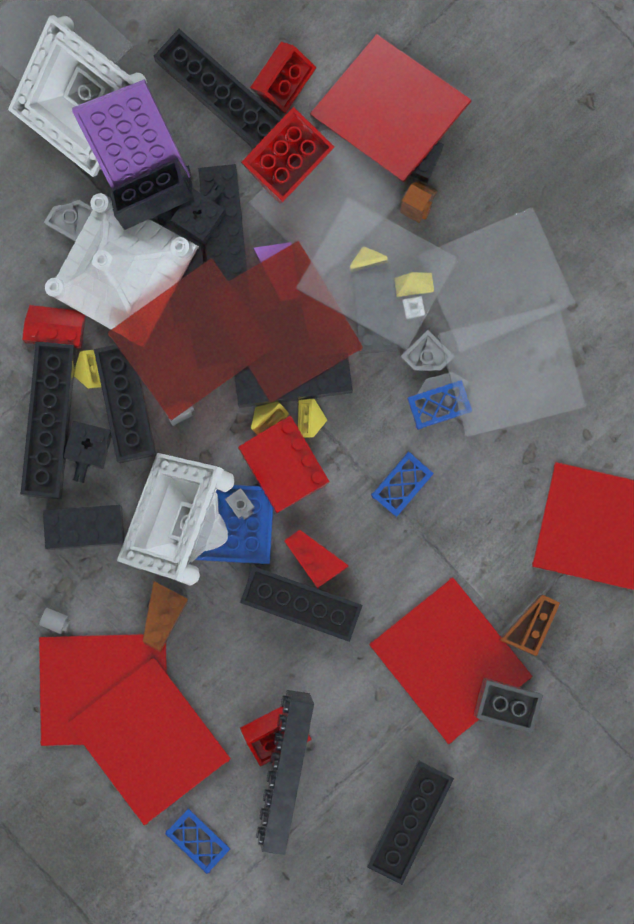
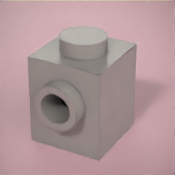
[225,488,255,520]

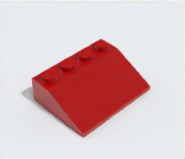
[241,107,334,204]
[238,416,330,514]

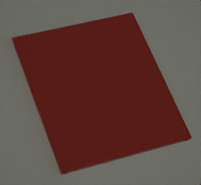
[206,240,363,403]
[108,258,275,421]

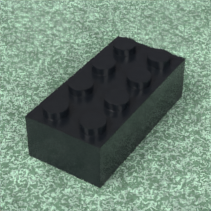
[109,158,194,230]
[43,505,124,550]

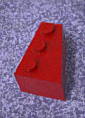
[284,530,349,589]

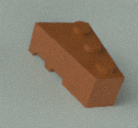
[400,180,438,223]
[143,581,188,652]
[499,595,560,656]

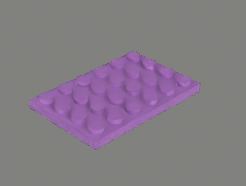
[72,79,190,189]

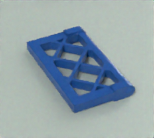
[407,380,472,430]
[371,452,434,517]
[165,808,230,874]

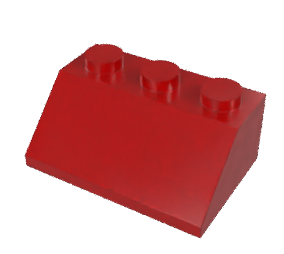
[250,42,317,113]
[22,305,86,349]
[240,707,312,767]

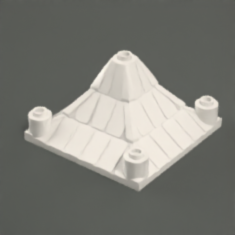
[8,15,147,177]
[45,193,199,347]
[117,453,234,586]

